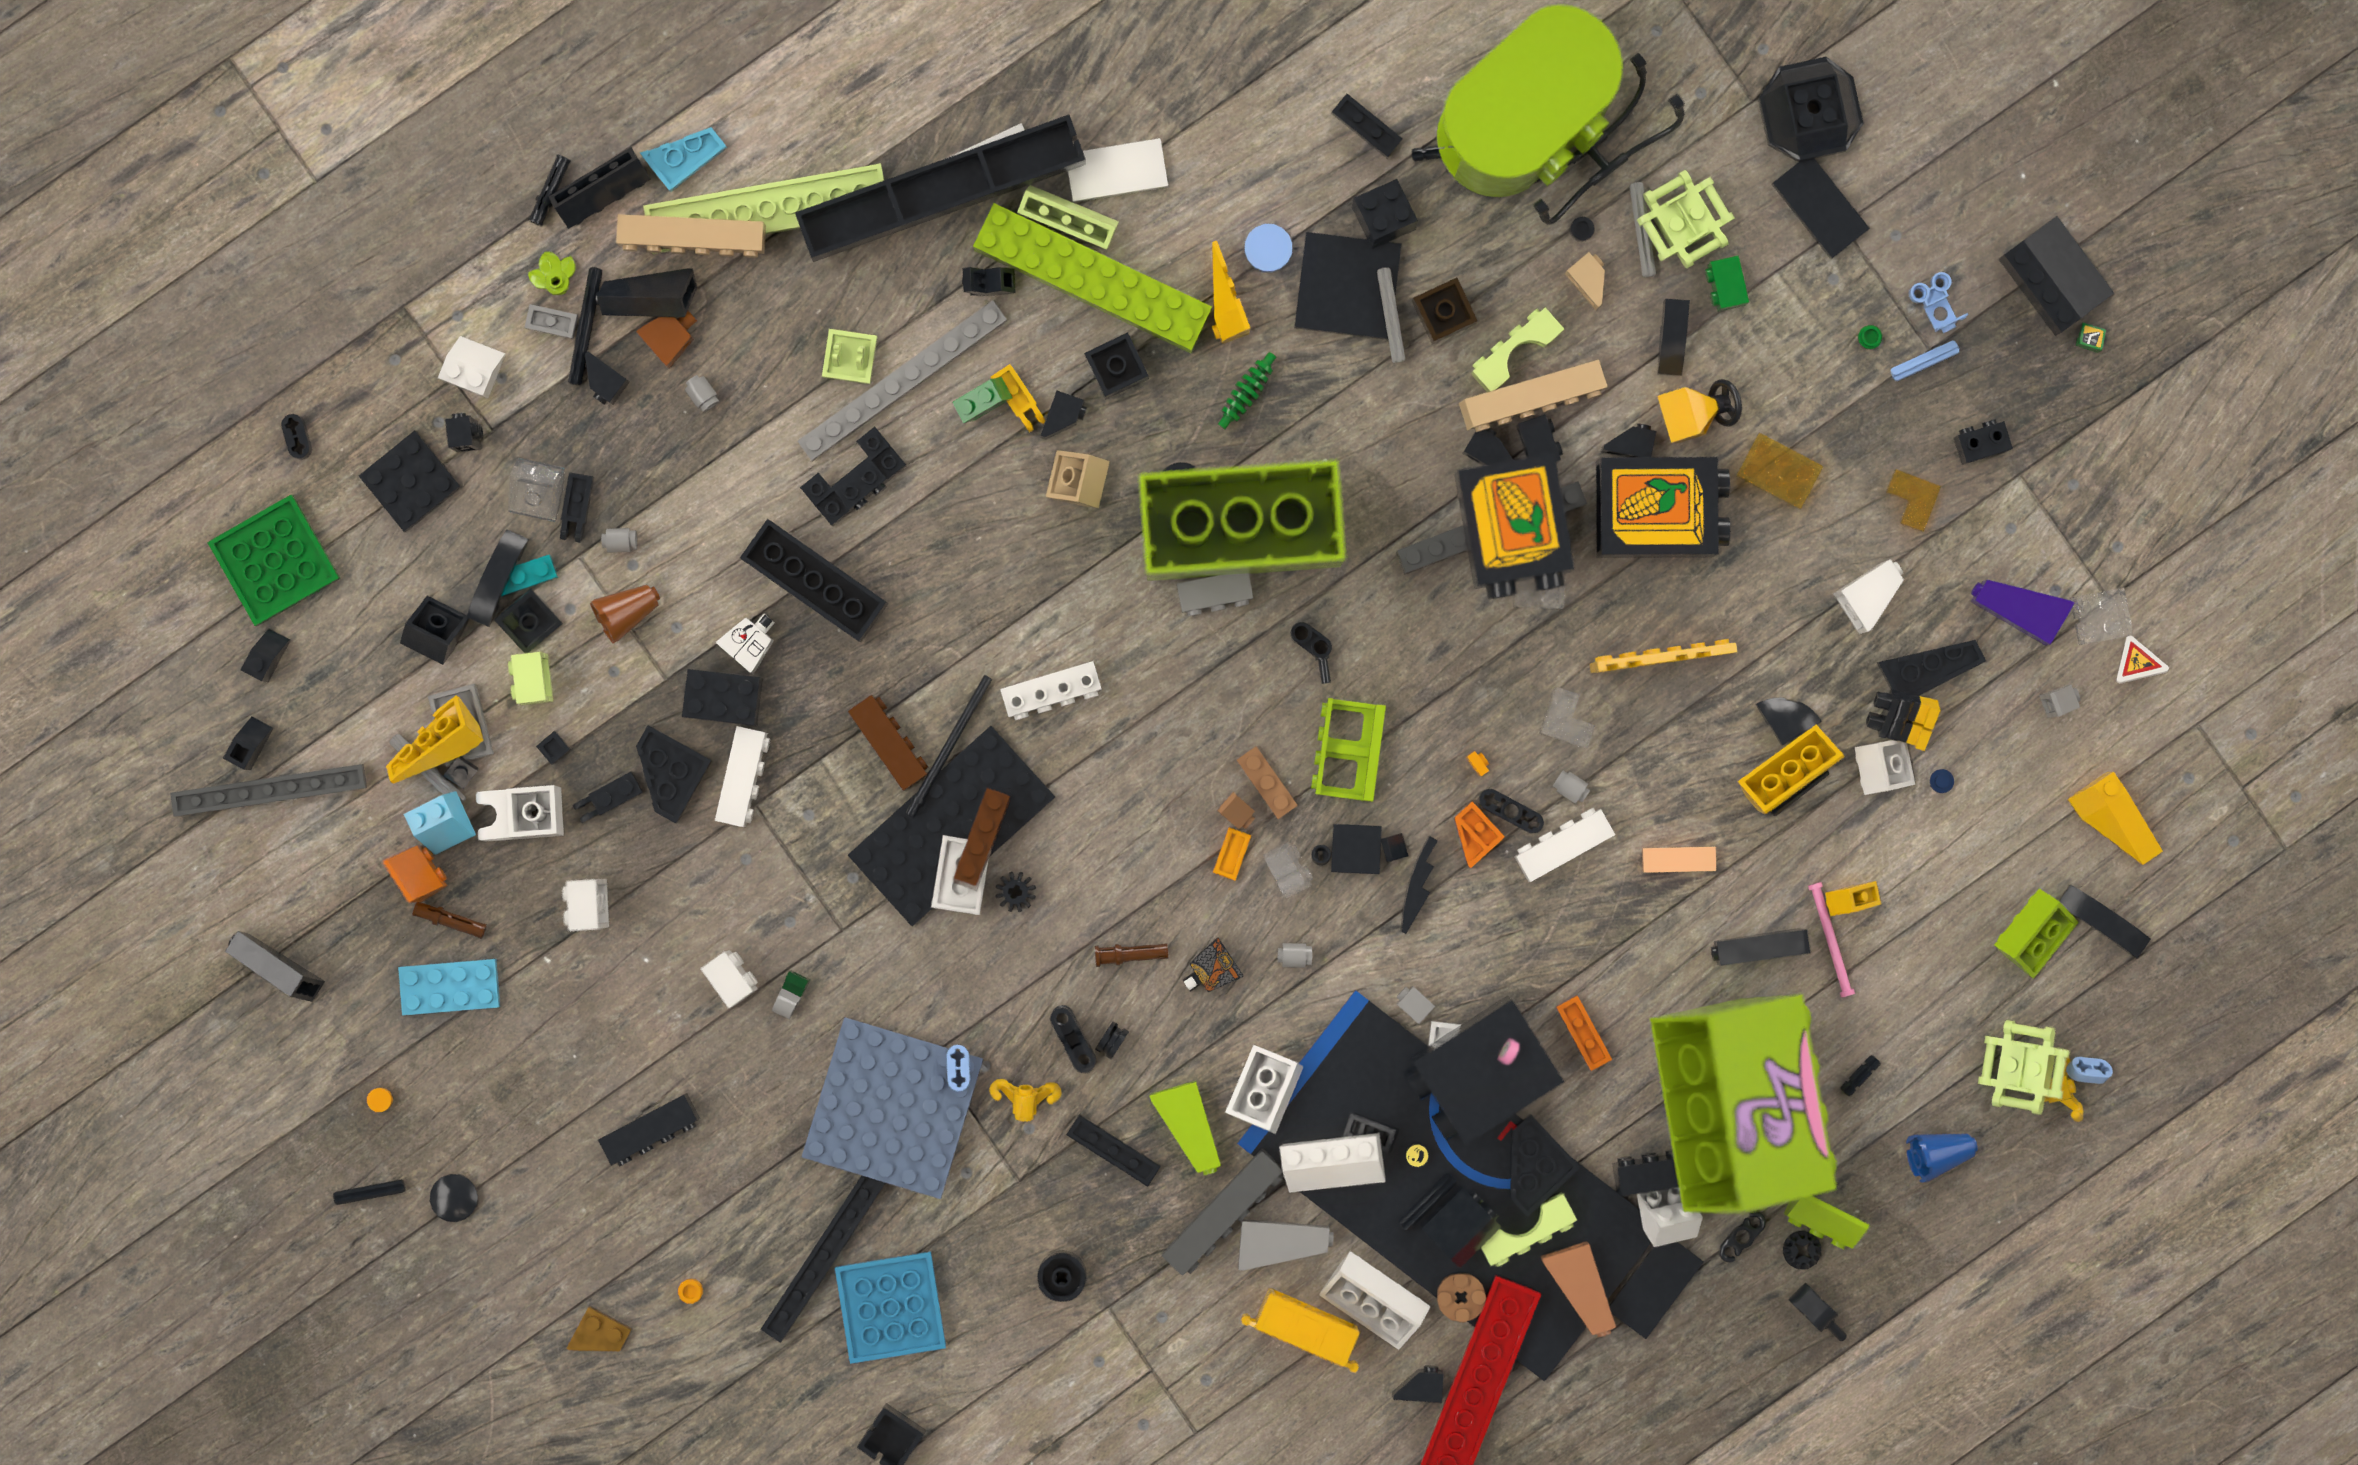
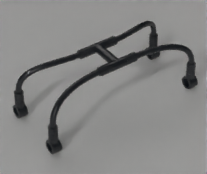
[1533,53,1685,225]

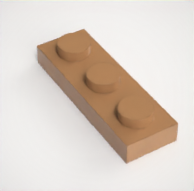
[1237,746,1298,819]

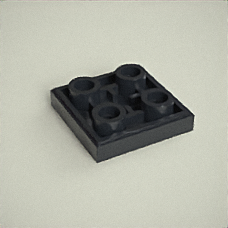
[1331,824,1382,874]

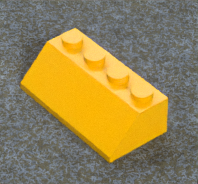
[1738,725,1844,814]

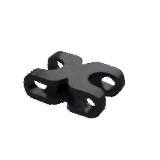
[1050,1005,1096,1073]

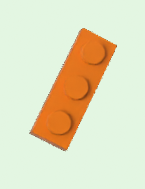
[1556,995,1612,1071]

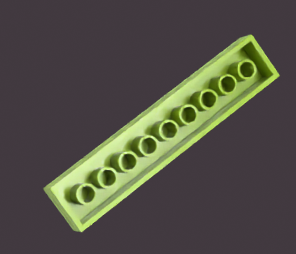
[973,203,1212,354]

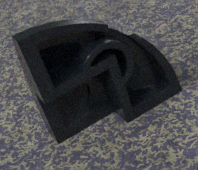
[1755,697,1822,746]

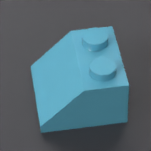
[404,791,476,855]

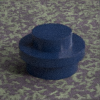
[1929,769,1954,793]

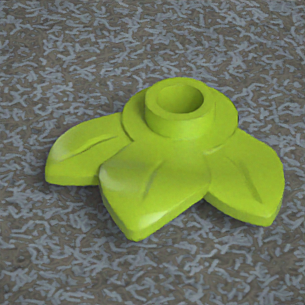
[528,251,576,295]

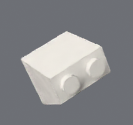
[1833,559,1904,634]

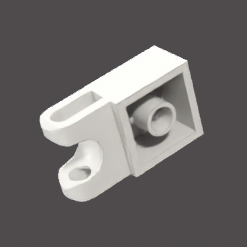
[476,785,564,842]

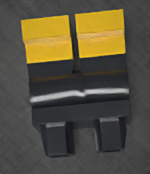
[1866,689,1940,751]

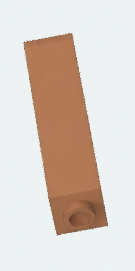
[1540,1241,1616,1337]

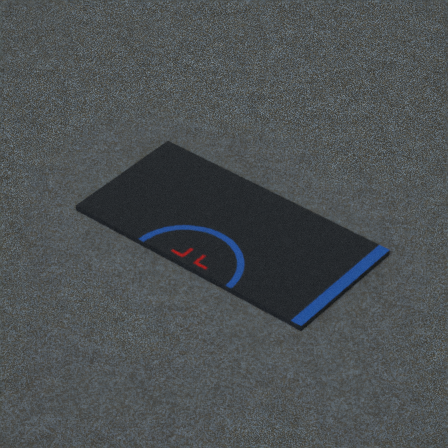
[1237,990,1651,1382]

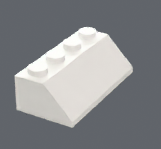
[1280,1133,1385,1193]
[1319,1251,1430,1350]

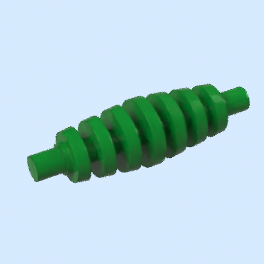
[1218,352,1277,430]

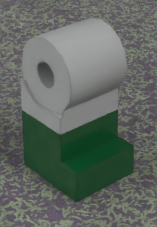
[772,970,810,1020]

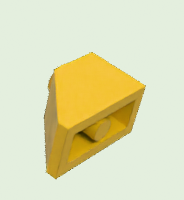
[1825,881,1881,916]

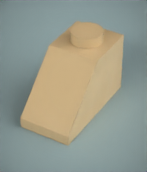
[1565,252,1605,310]

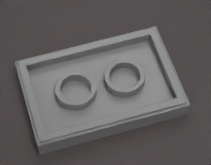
[428,684,494,766]

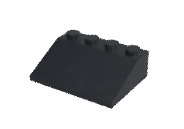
[1998,216,2114,336]

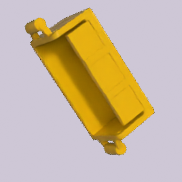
[1241,1288,1359,1372]

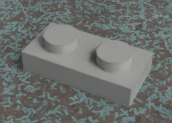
[525,304,578,339]

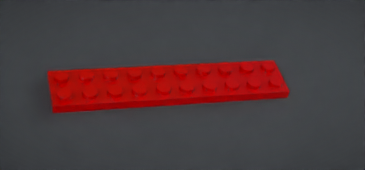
[1420,1275,1541,1465]

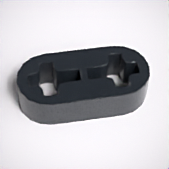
[281,414,312,460]

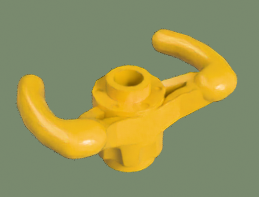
[2044,1057,2084,1122]
[989,1079,1062,1122]

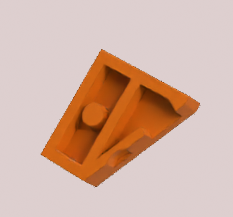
[1454,801,1505,868]

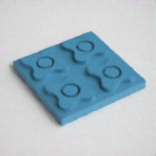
[835,1251,946,1364]

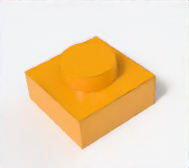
[1466,751,1489,777]

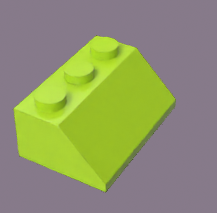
[1994,889,2079,979]
[1783,1195,1870,1250]

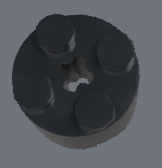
[1037,1250,1087,1302]

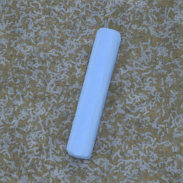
[1890,341,1959,381]

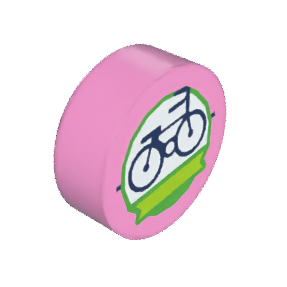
[1499,1039,1519,1065]

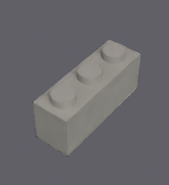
[1177,573,1253,617]

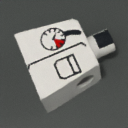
[716,614,775,674]

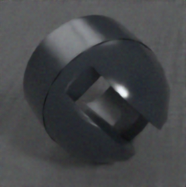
[1311,845,1331,866]

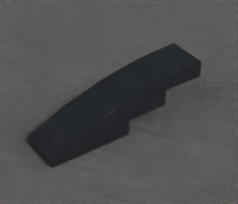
[1400,836,1438,934]

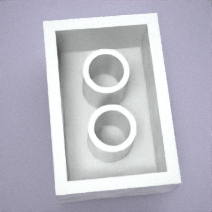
[563,879,609,931]
[1226,1045,1303,1134]

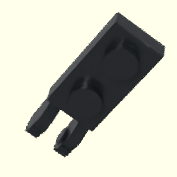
[560,472,594,543]
[572,771,643,823]

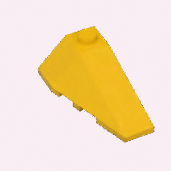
[1211,241,1250,344]
[2067,771,2163,865]

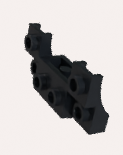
[800,426,907,527]

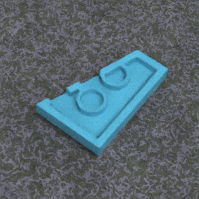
[640,127,727,192]

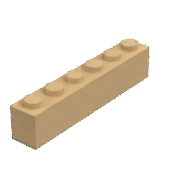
[616,214,766,258]
[1459,360,1607,432]

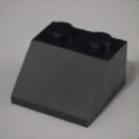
[400,596,470,665]

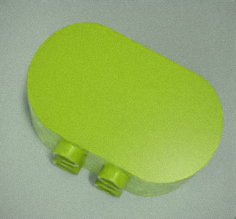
[1437,5,1622,197]

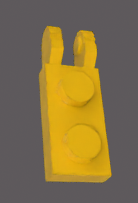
[990,364,1046,433]

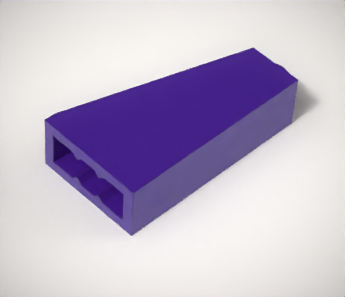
[1970,580,2075,646]

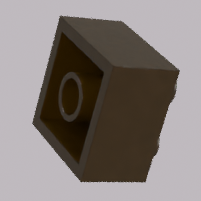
[1412,277,1478,345]

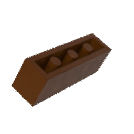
[848,695,929,791]
[953,788,1010,891]

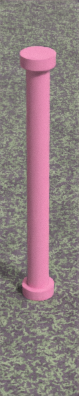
[1808,882,1855,997]

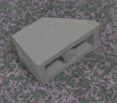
[2039,684,2081,718]

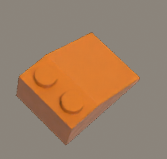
[383,845,448,903]

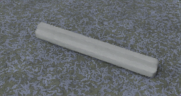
[1630,182,1656,278]
[1377,268,1405,363]
[389,734,466,804]

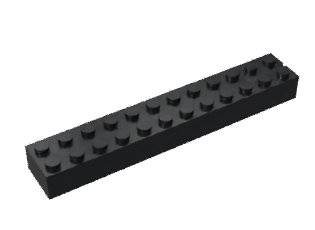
[795,114,1086,262]

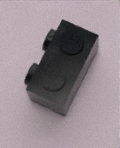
[445,413,484,453]
[1954,419,2013,465]

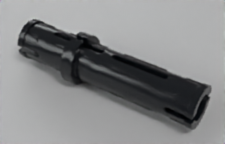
[528,154,571,227]

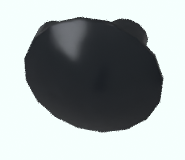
[430,1174,478,1222]

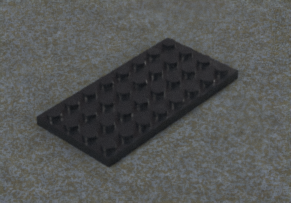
[848,726,1055,927]

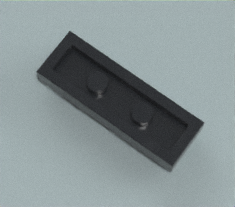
[1331,93,1403,158]

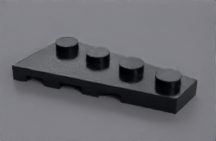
[1877,640,1986,696]

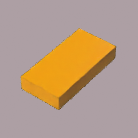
[1213,827,1251,880]

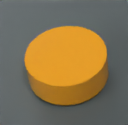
[367,1087,393,1112]
[678,1278,703,1304]

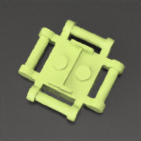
[1637,170,1735,269]
[1978,1020,2070,1115]

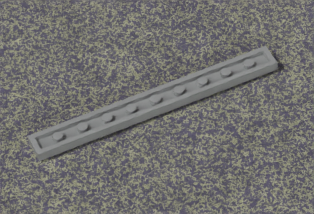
[798,300,1007,461]

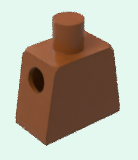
[636,311,697,369]

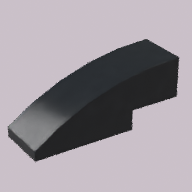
[1657,299,1690,376]

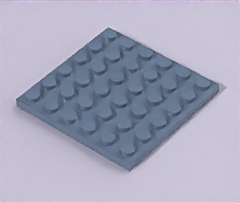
[802,1017,984,1199]

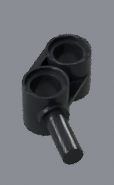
[1290,622,1332,684]
[1788,1283,1847,1342]

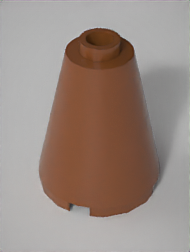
[590,585,660,644]

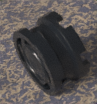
[1095,1021,1129,1059]

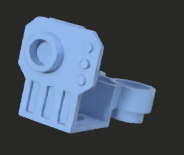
[1909,272,1968,333]

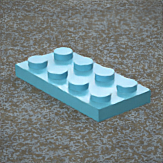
[398,959,500,1015]

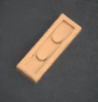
[1642,847,1716,873]

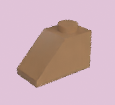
[1217,792,1255,829]

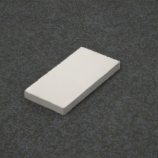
[1068,138,1168,203]

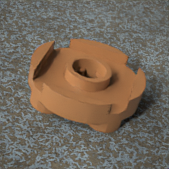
[1437,1273,1486,1323]

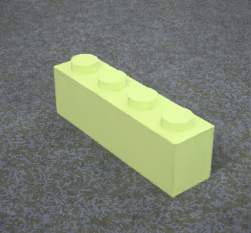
[1017,185,1119,249]

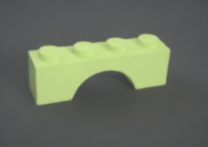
[1471,307,1564,392]
[1481,1192,1577,1267]

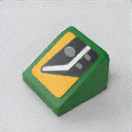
[2075,323,2106,353]

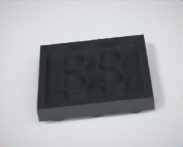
[359,430,461,533]

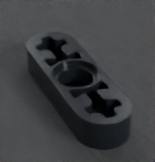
[1479,789,1544,833]

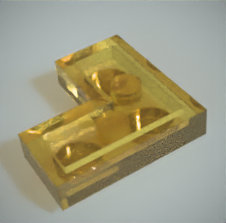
[1886,469,1941,532]

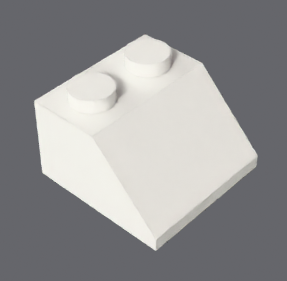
[438,336,506,399]
[1855,740,1915,795]

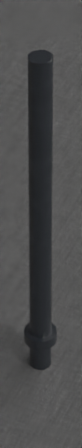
[906,675,992,818]

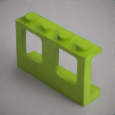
[1311,698,1386,802]

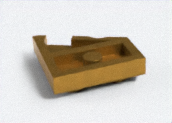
[566,1306,632,1352]

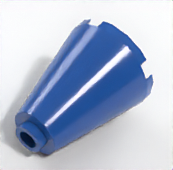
[1906,1134,1978,1183]

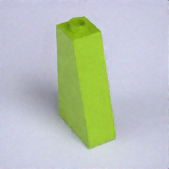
[1149,1080,1221,1175]

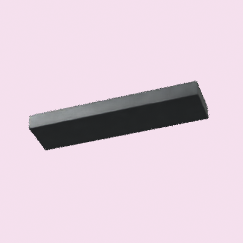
[1066,1114,1161,1187]

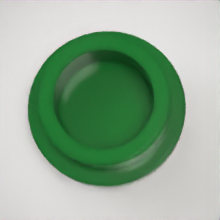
[1858,325,1882,350]

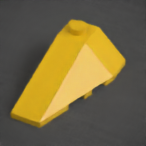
[386,695,484,784]

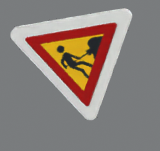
[2116,635,2169,684]

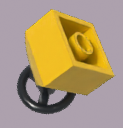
[1657,379,1742,443]

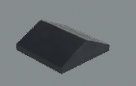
[494,589,563,653]

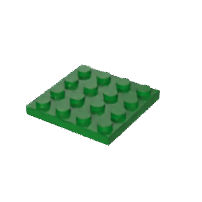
[207,494,341,626]

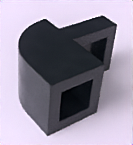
[962,267,1016,296]

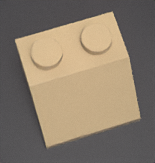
[1046,450,1110,508]

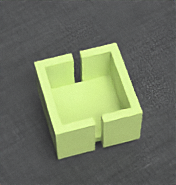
[508,652,553,705]

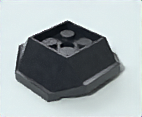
[1758,57,1864,162]

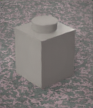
[1396,986,1435,1024]

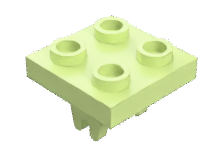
[822,329,878,384]

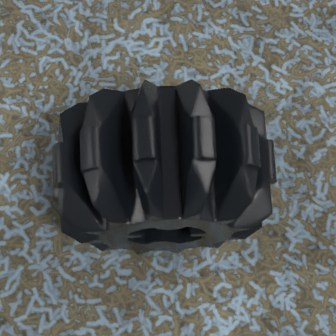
[995,872,1036,912]

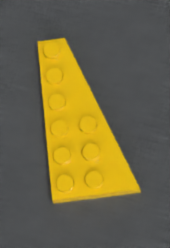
[1589,639,1737,673]

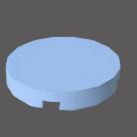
[1245,224,1292,272]

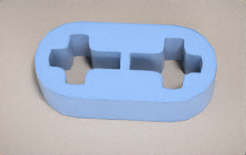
[947,1045,971,1091]
[2066,1057,2113,1084]

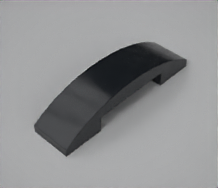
[467,529,529,627]
[2059,885,2151,959]

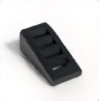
[1343,1113,1399,1153]

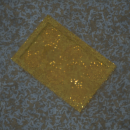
[1736,432,1824,510]

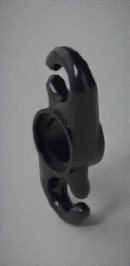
[1719,1211,1766,1263]

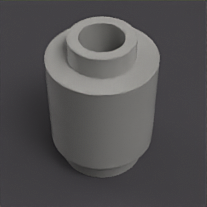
[685,375,719,412]
[601,528,637,553]
[1553,770,1590,804]
[1277,943,1312,968]

